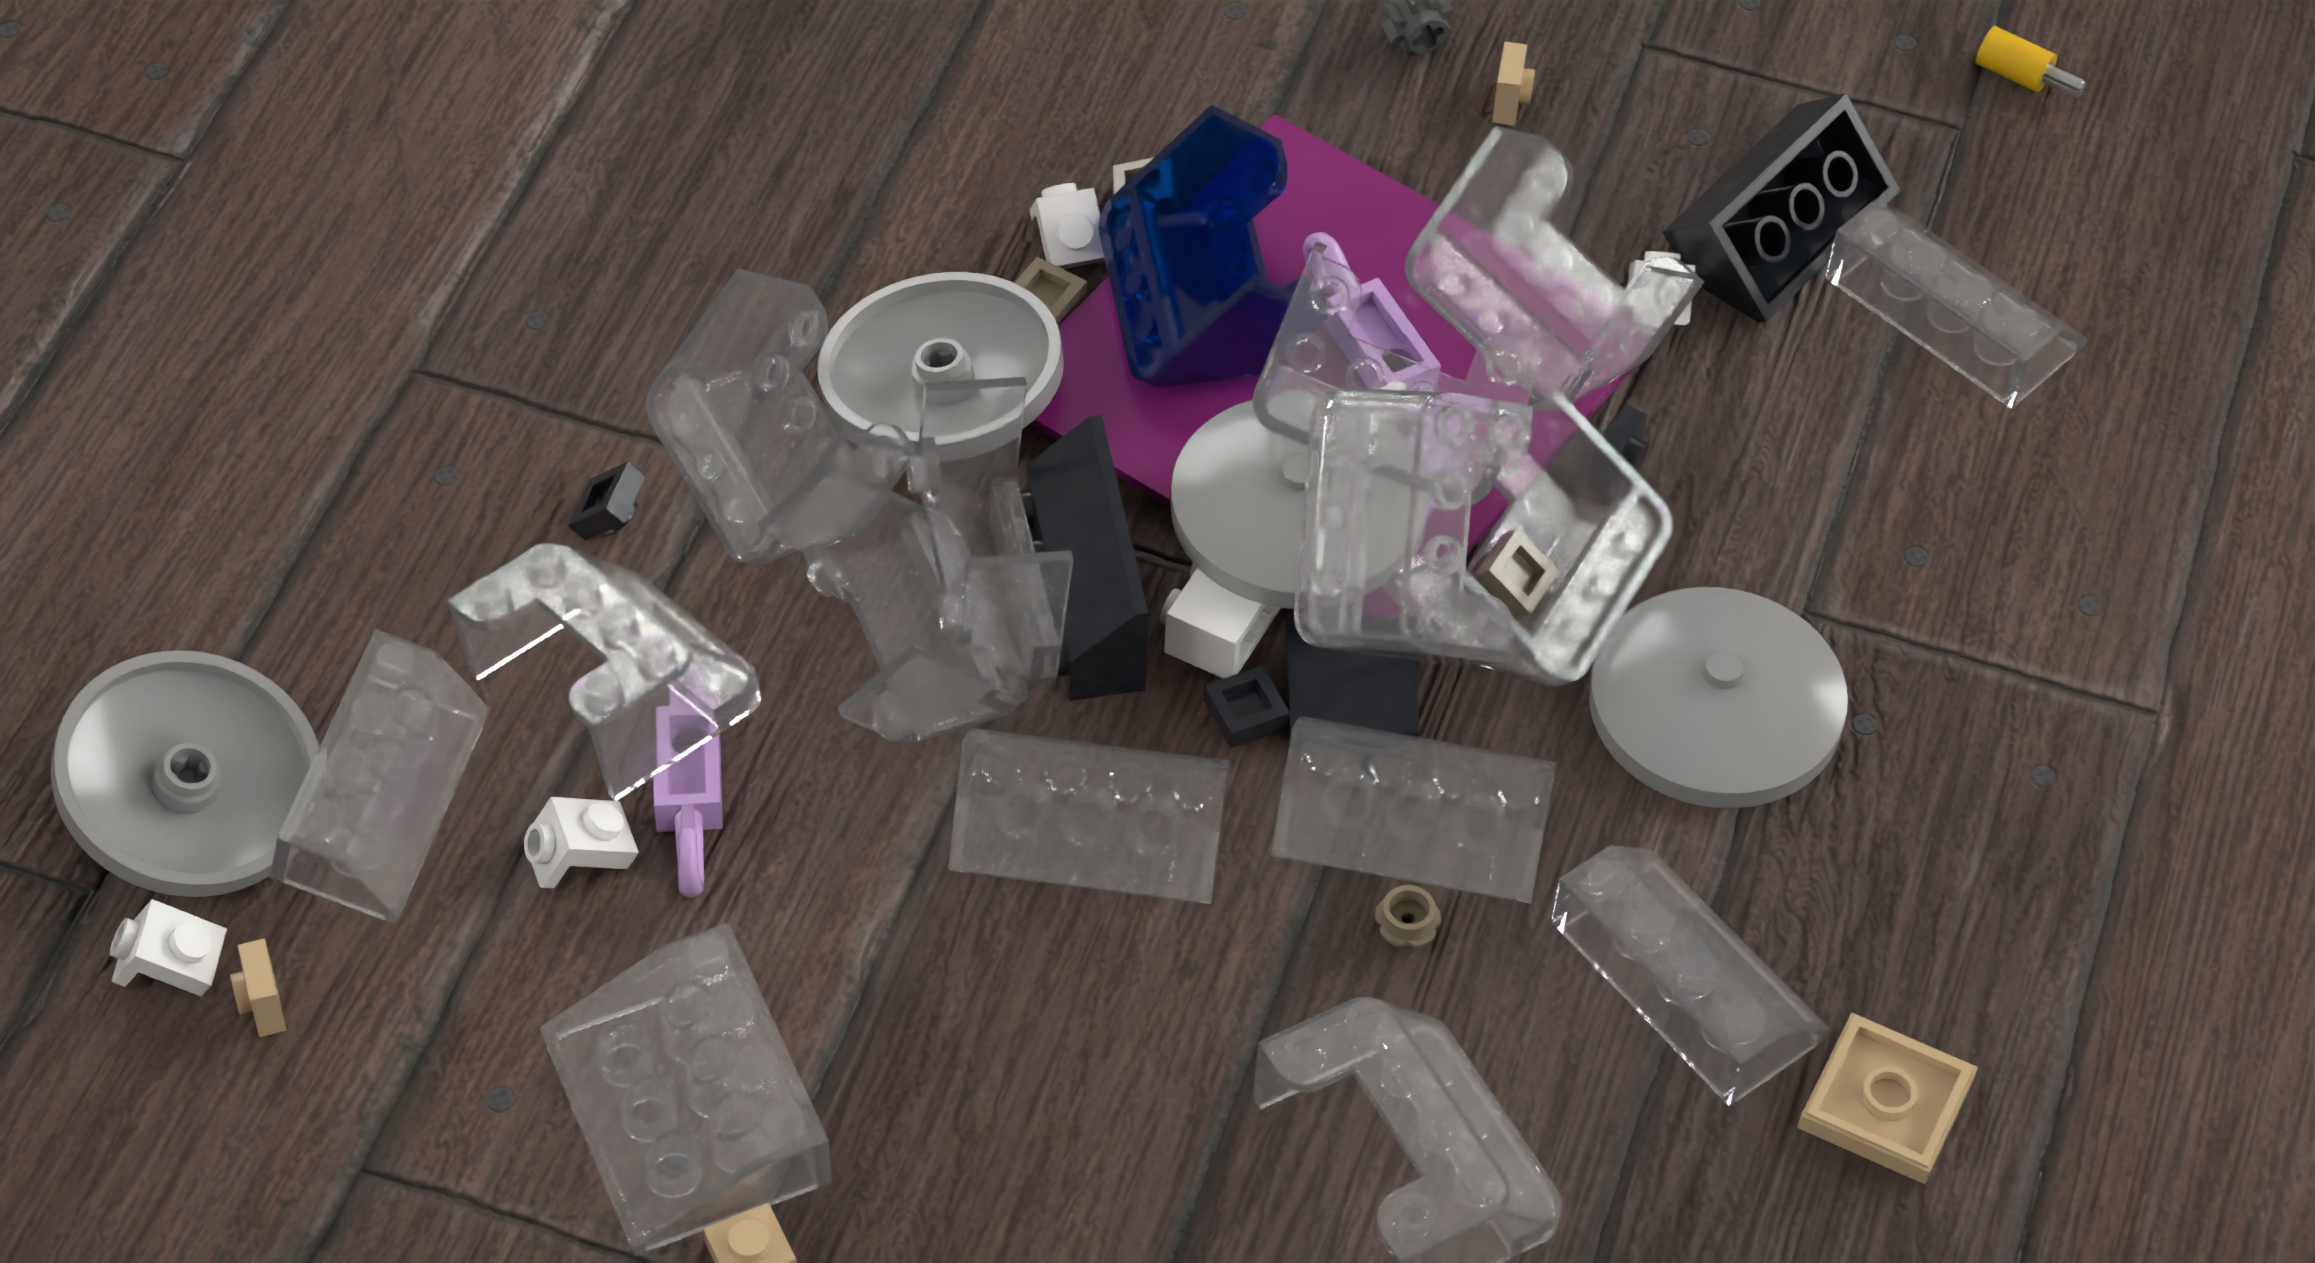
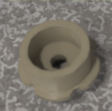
[1375,885,1441,948]

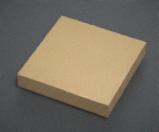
[1797,1012,1978,1184]

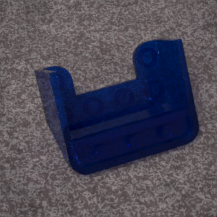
[1099,104,1328,388]

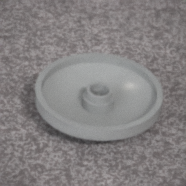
[817,272,1064,459]
[1170,394,1426,609]
[1589,587,1848,808]
[51,651,324,897]

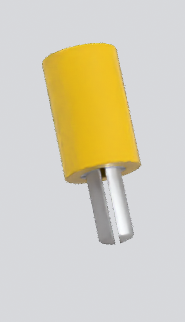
[1976,26,2085,98]

